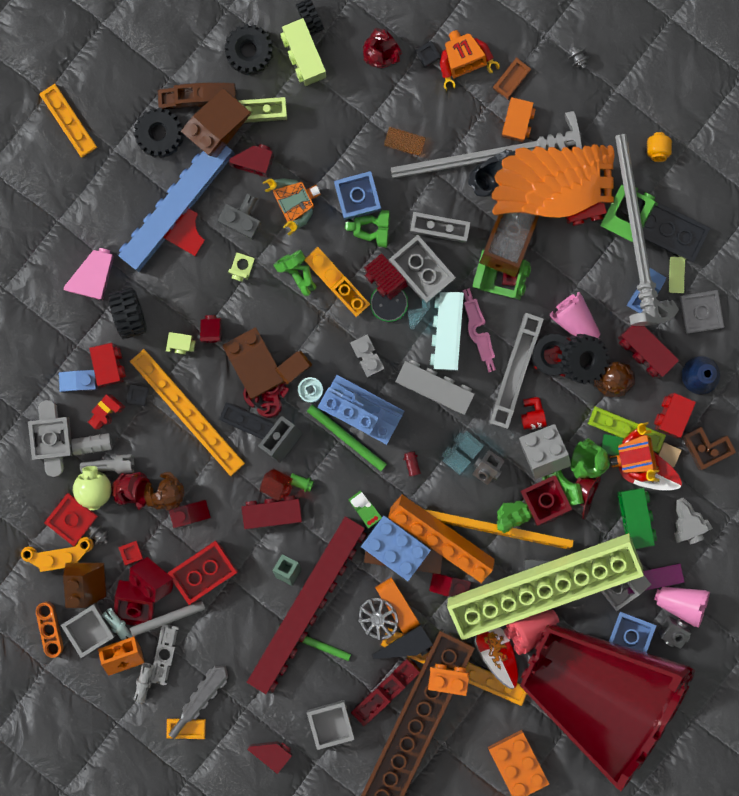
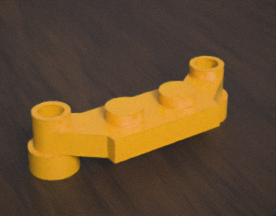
[21,537,94,572]

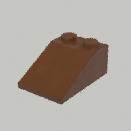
[181,88,252,158]
[222,327,285,400]

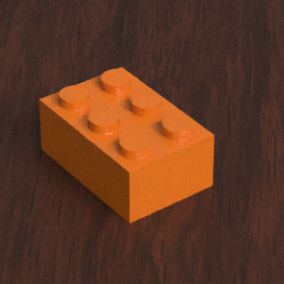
[488,730,549,796]

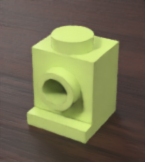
[166,332,196,355]

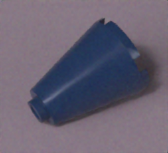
[682,356,720,394]

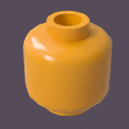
[647,132,672,162]

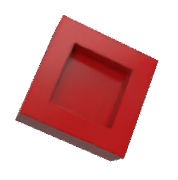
[118,541,144,565]

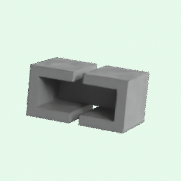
[350,334,384,378]

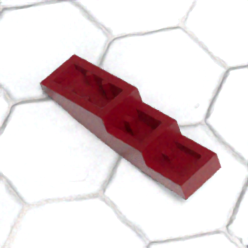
[351,657,421,726]

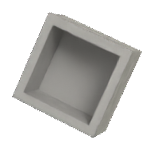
[519,424,571,480]
[61,604,116,658]
[307,700,355,750]

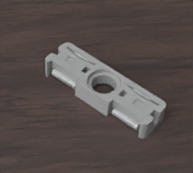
[150,624,179,685]

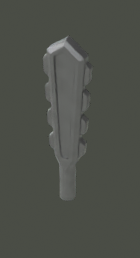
[168,666,228,739]

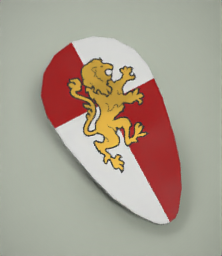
[619,452,682,491]
[475,627,518,689]

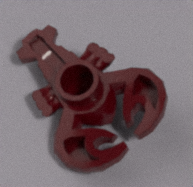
[243,382,289,418]

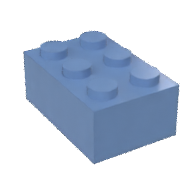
[361,515,431,581]

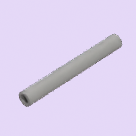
[130,601,205,637]

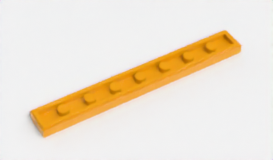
[130,349,245,476]
[424,509,573,550]
[381,628,527,706]

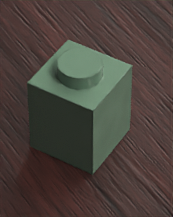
[272,554,302,586]

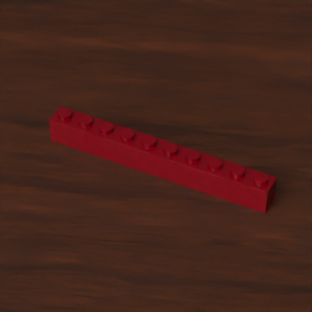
[246,516,367,694]

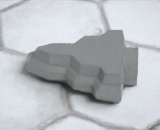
[674,498,713,544]

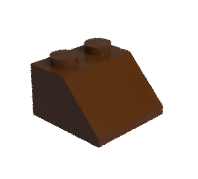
[63,563,106,608]

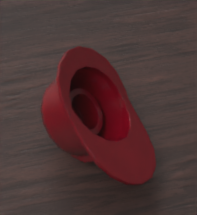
[575,476,601,520]

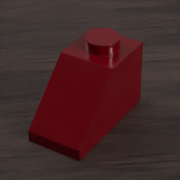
[200,315,222,343]
[247,742,292,774]

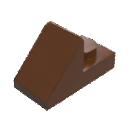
[275,350,312,384]

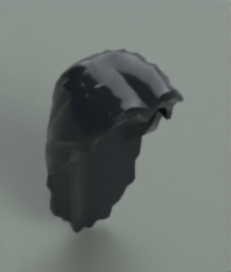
[468,149,515,197]

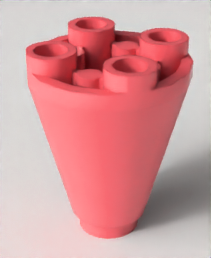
[504,609,559,655]

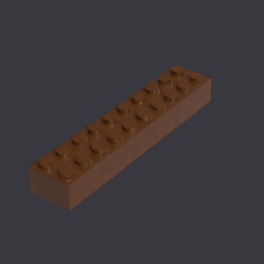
[361,630,476,796]

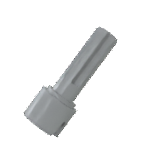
[80,454,135,474]

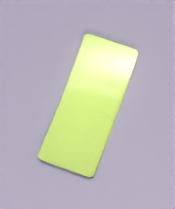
[669,257,685,293]

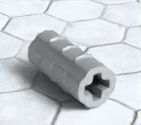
[71,433,113,456]

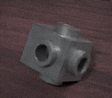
[472,450,504,485]
[658,615,691,649]

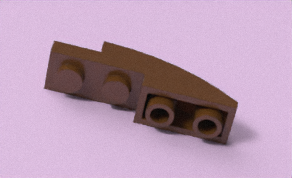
[158,83,236,110]

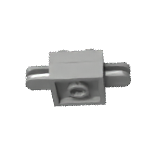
[28,400,73,477]

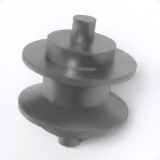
[568,47,589,69]
[88,525,109,545]

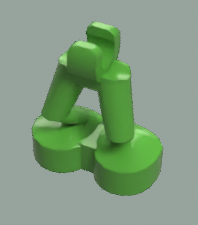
[345,210,390,248]
[273,250,316,296]

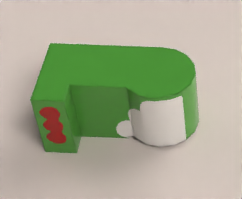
[348,490,382,528]

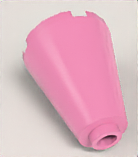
[550,292,601,339]
[654,587,710,628]

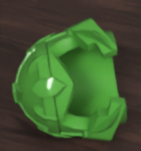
[570,438,610,479]

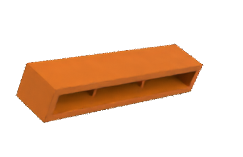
[388,494,495,583]

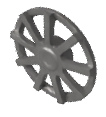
[358,598,398,640]

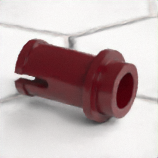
[403,451,421,476]

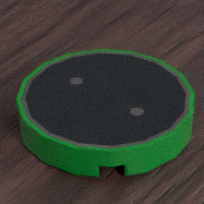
[370,289,408,322]

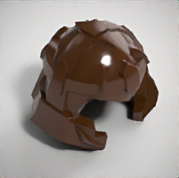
[594,362,635,397]
[144,472,184,510]

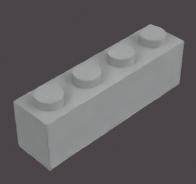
[395,360,474,415]

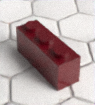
[241,496,302,529]

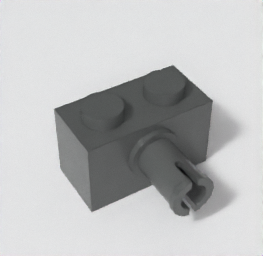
[217,193,261,240]

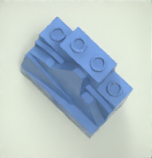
[317,375,404,445]

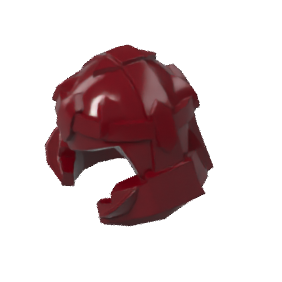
[363,27,402,68]
[111,472,150,510]

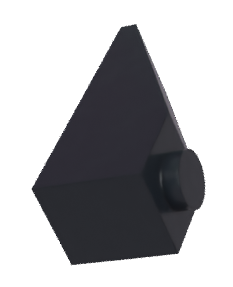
[372,625,433,659]

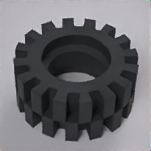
[296,0,324,36]

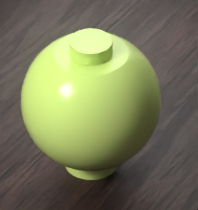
[73,466,112,510]

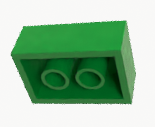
[617,488,657,549]

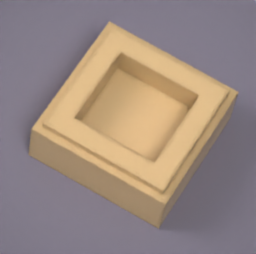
[658,442,682,468]

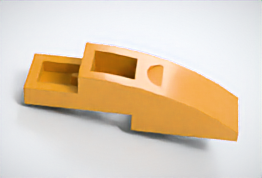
[304,247,370,317]

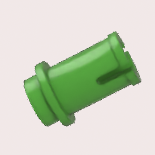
[288,473,314,492]

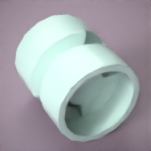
[298,377,323,403]

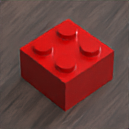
[89,343,126,387]
[654,393,696,438]

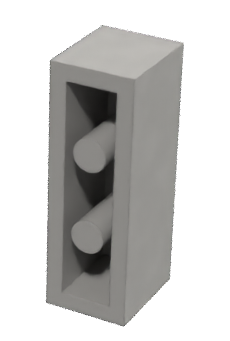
[410,212,470,243]

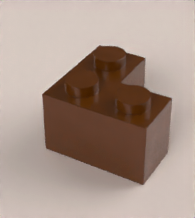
[682,427,736,470]

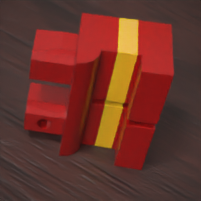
[88,394,125,430]

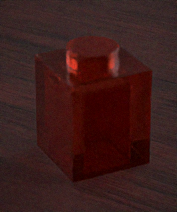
[259,468,293,501]

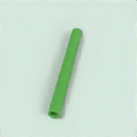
[307,404,387,471]

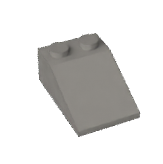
[389,235,456,303]

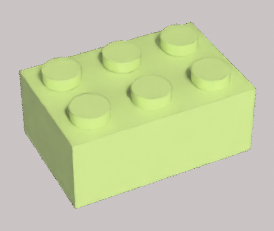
[280,18,326,86]

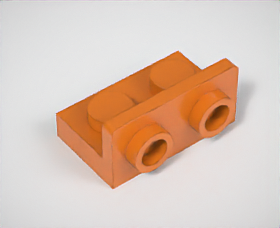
[428,663,470,696]

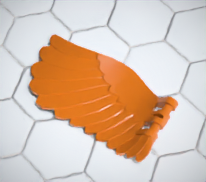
[492,144,614,218]

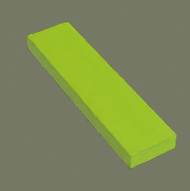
[587,406,666,453]

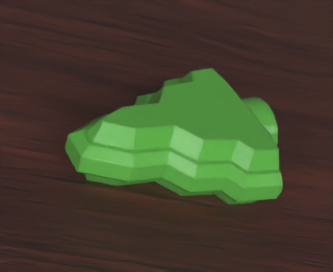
[497,501,532,533]

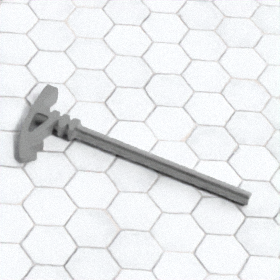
[391,111,582,179]
[615,134,679,326]

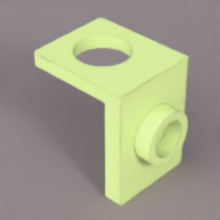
[228,253,255,282]

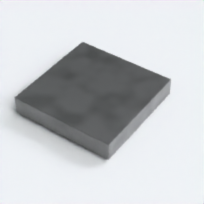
[679,290,724,334]

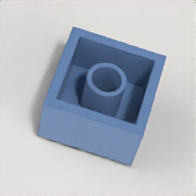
[334,171,381,220]
[609,612,657,653]

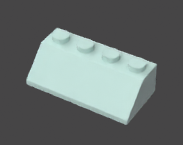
[430,292,464,371]

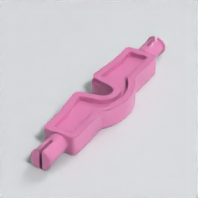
[462,288,496,372]

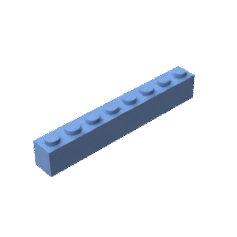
[118,146,235,272]

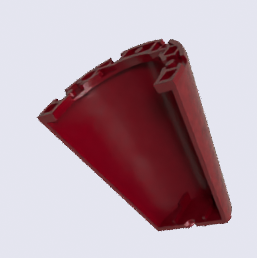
[520,625,695,791]

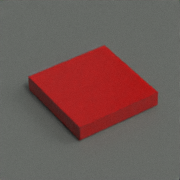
[44,493,99,547]

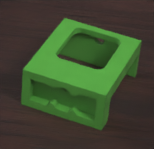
[600,184,658,242]
[472,250,531,300]

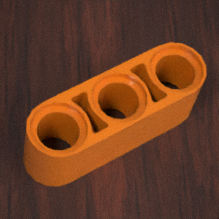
[375,577,420,634]
[36,602,64,658]

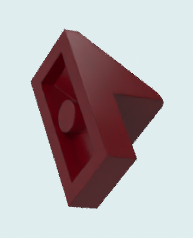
[169,500,211,528]
[429,573,471,597]

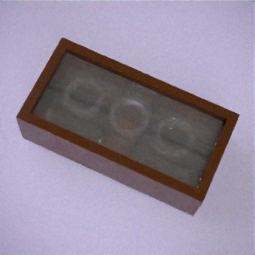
[479,213,539,277]

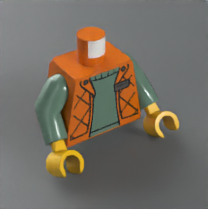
[263,178,321,235]

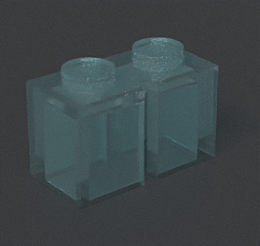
[442,431,484,475]

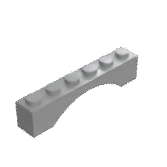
[489,313,544,429]

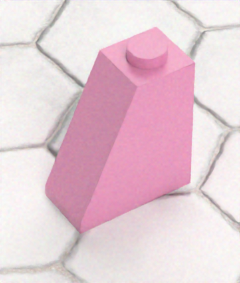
[64,248,114,300]

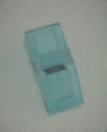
[407,298,431,330]

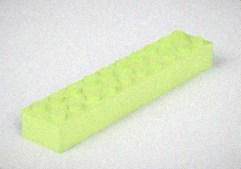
[447,534,644,640]

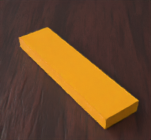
[39,84,98,158]

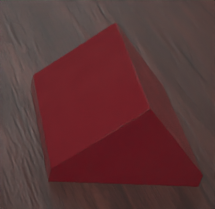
[520,475,572,526]

